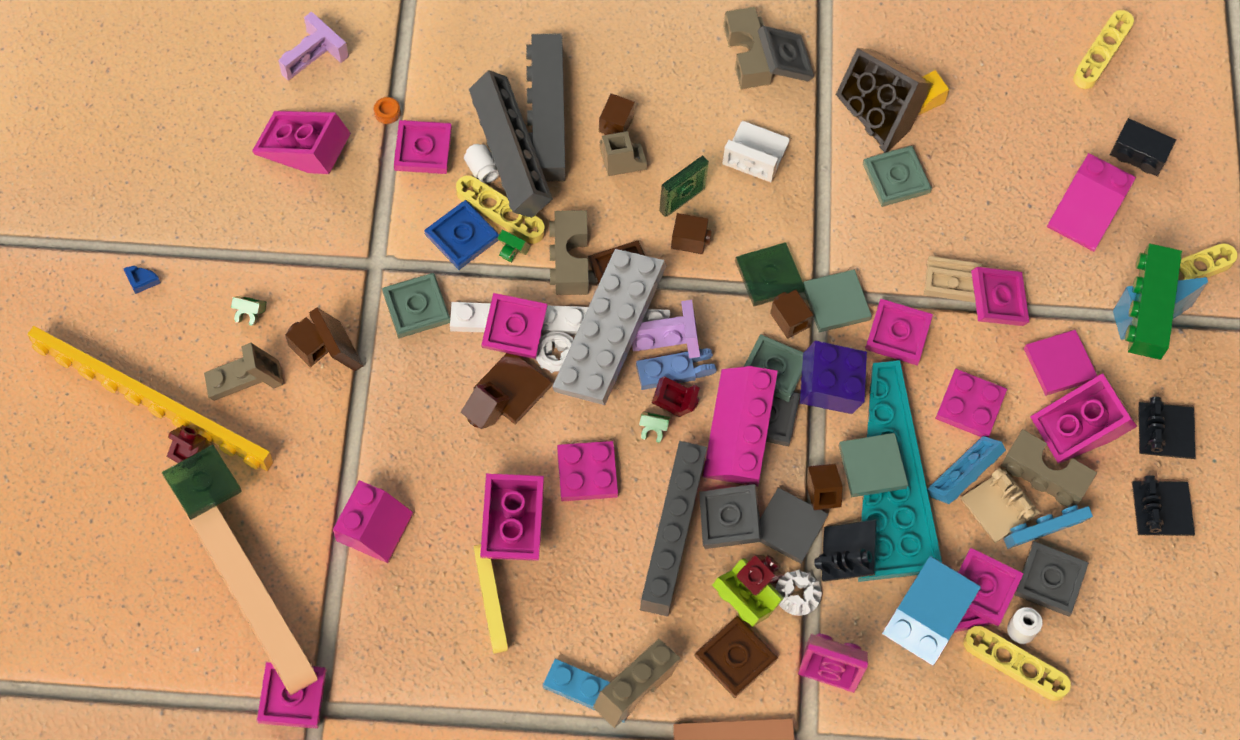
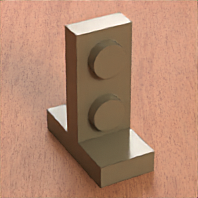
[204,343,283,401]

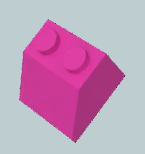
[333,480,413,563]

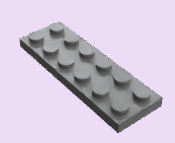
[552,249,666,405]

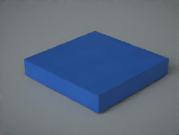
[424,200,499,270]

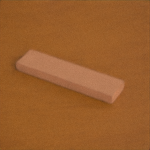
[673,719,794,740]

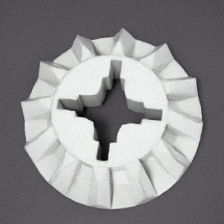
[535,331,574,373]
[775,569,822,616]

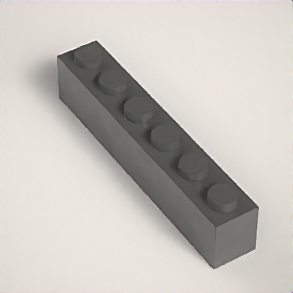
[526,34,565,181]
[469,70,553,218]
[640,441,707,617]

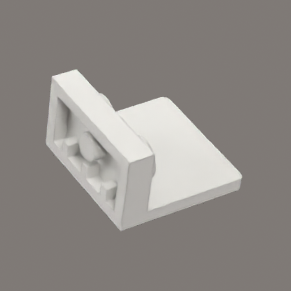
[722,121,790,182]

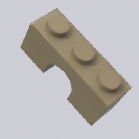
[723,7,772,89]
[549,210,589,295]
[1001,429,1097,507]
[593,639,681,728]

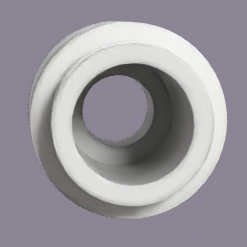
[464,144,499,184]
[1007,607,1042,644]

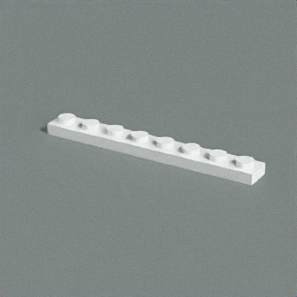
[450,302,670,336]

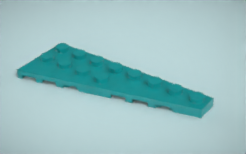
[857,360,942,582]

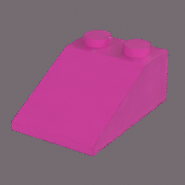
[252,111,351,174]
[1047,153,1136,252]
[1030,373,1137,464]
[480,473,544,561]
[798,633,868,693]

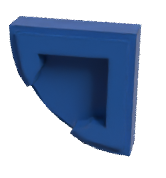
[123,266,160,294]

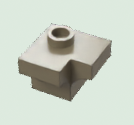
[600,131,647,176]

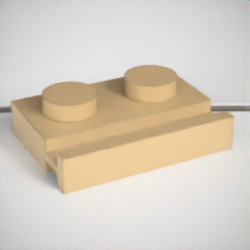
[924,256,982,303]

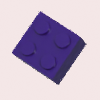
[800,340,867,414]

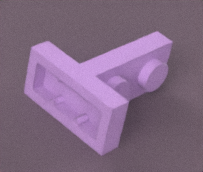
[278,12,348,81]
[632,300,700,359]

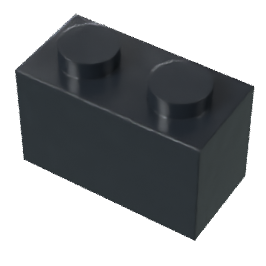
[1110,118,1176,177]

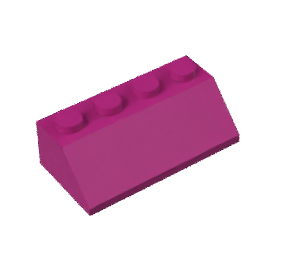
[703,366,778,487]

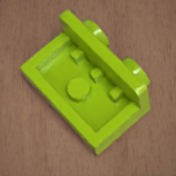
[712,558,783,627]

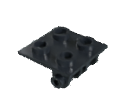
[1138,397,1196,459]
[1132,475,1195,536]
[814,520,877,582]

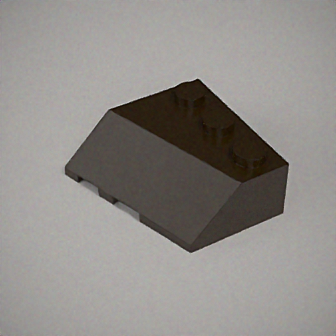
[835,48,933,153]

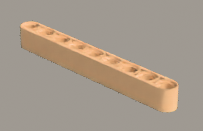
[171,474,318,695]

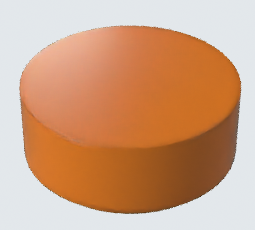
[374,97,400,124]

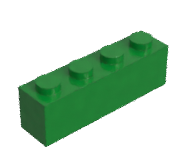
[1125,243,1182,360]

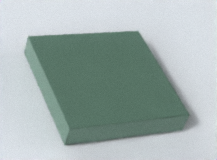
[863,146,932,207]
[802,269,872,333]
[382,273,450,339]
[744,334,804,402]
[839,433,908,498]

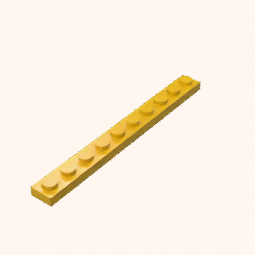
[27,326,274,471]

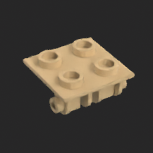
[960,468,1040,543]

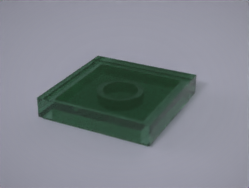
[659,155,709,217]
[735,242,805,307]
[162,445,242,520]

